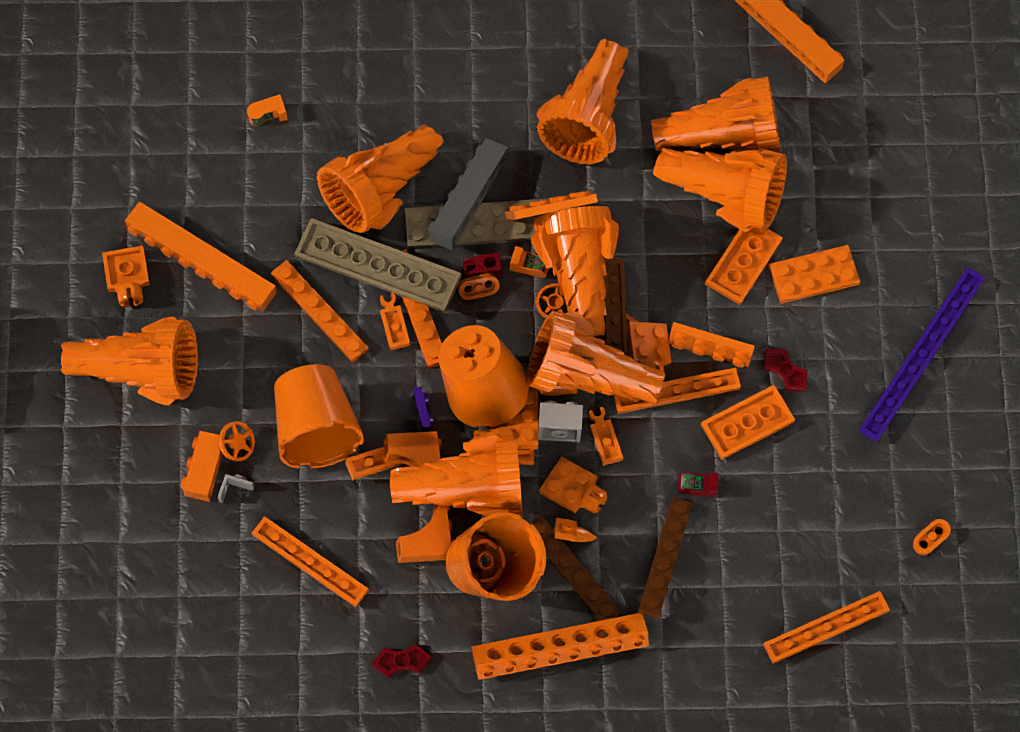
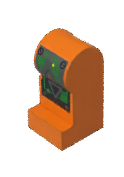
[247,95,288,126]
[509,246,549,278]

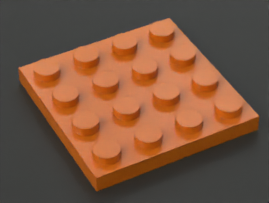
[505,191,598,220]

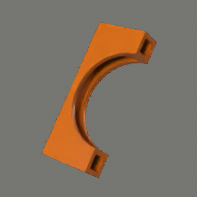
[383,431,454,563]

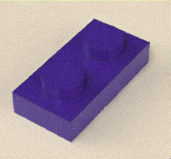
[413,387,434,432]

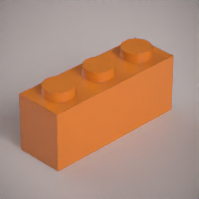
[181,431,226,502]

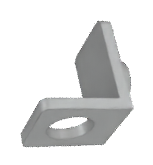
[218,474,254,503]

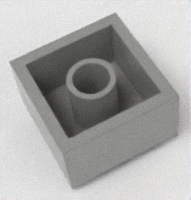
[538,400,583,442]

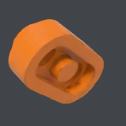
[458,273,500,300]
[913,519,951,555]

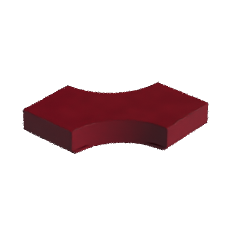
[764,349,807,392]
[371,643,433,679]

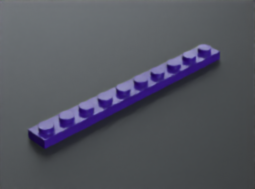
[858,267,985,443]

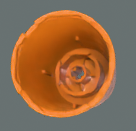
[438,325,529,428]
[274,364,364,469]
[446,512,546,601]

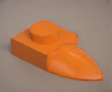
[554,518,596,542]

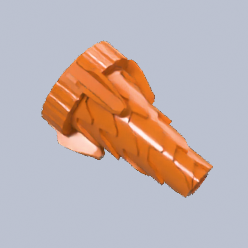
[536,39,629,165]
[651,76,781,154]
[317,124,444,233]
[653,147,787,232]
[531,206,619,338]
[526,310,665,404]
[61,317,198,405]
[390,431,523,517]

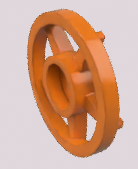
[536,283,566,319]
[219,421,255,461]

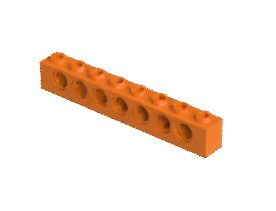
[471,613,649,680]

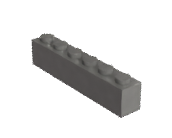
[428,138,508,250]

